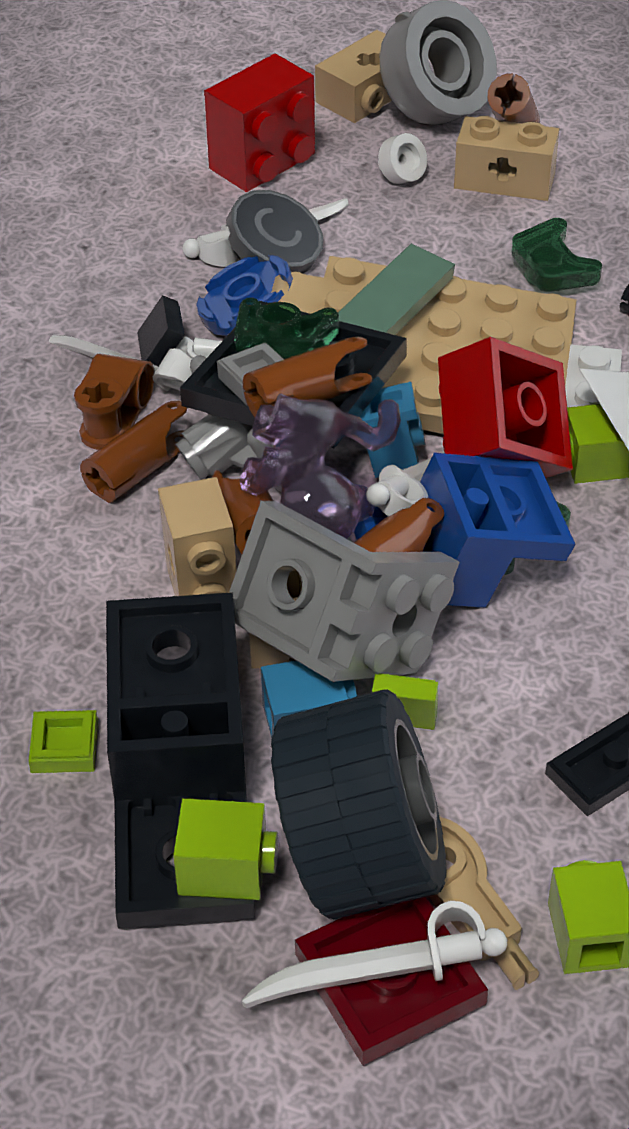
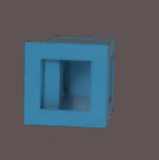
[359,382,426,478]

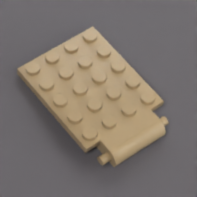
[271,256,577,434]

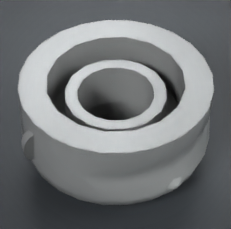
[379,0,497,125]

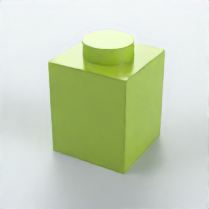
[567,404,629,484]
[173,798,278,900]
[548,860,629,974]

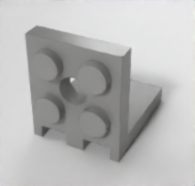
[229,501,460,682]

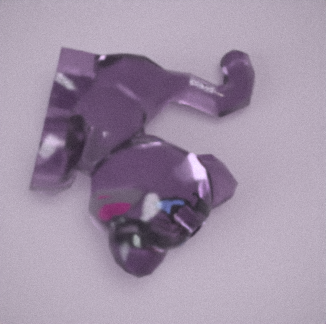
[240,393,401,539]

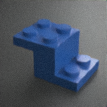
[348,453,576,607]

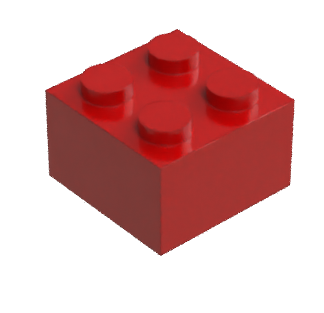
[204,53,315,192]
[438,337,573,478]

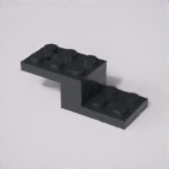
[106,592,255,929]

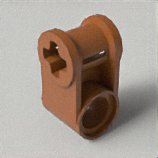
[74,353,154,450]

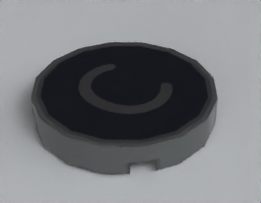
[226,190,323,274]

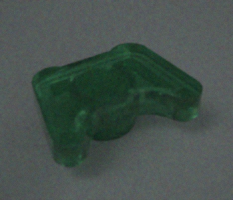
[511,218,602,292]
[234,298,339,359]

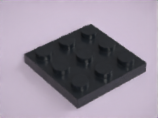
[180,301,407,449]

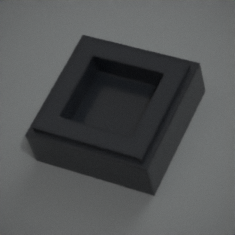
[137,295,185,367]

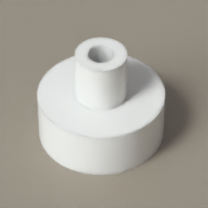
[378,133,427,184]

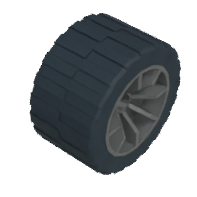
[271,689,447,920]

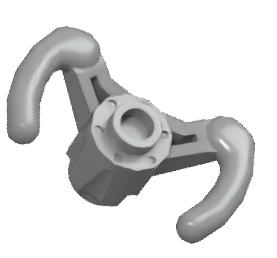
[176,355,294,492]

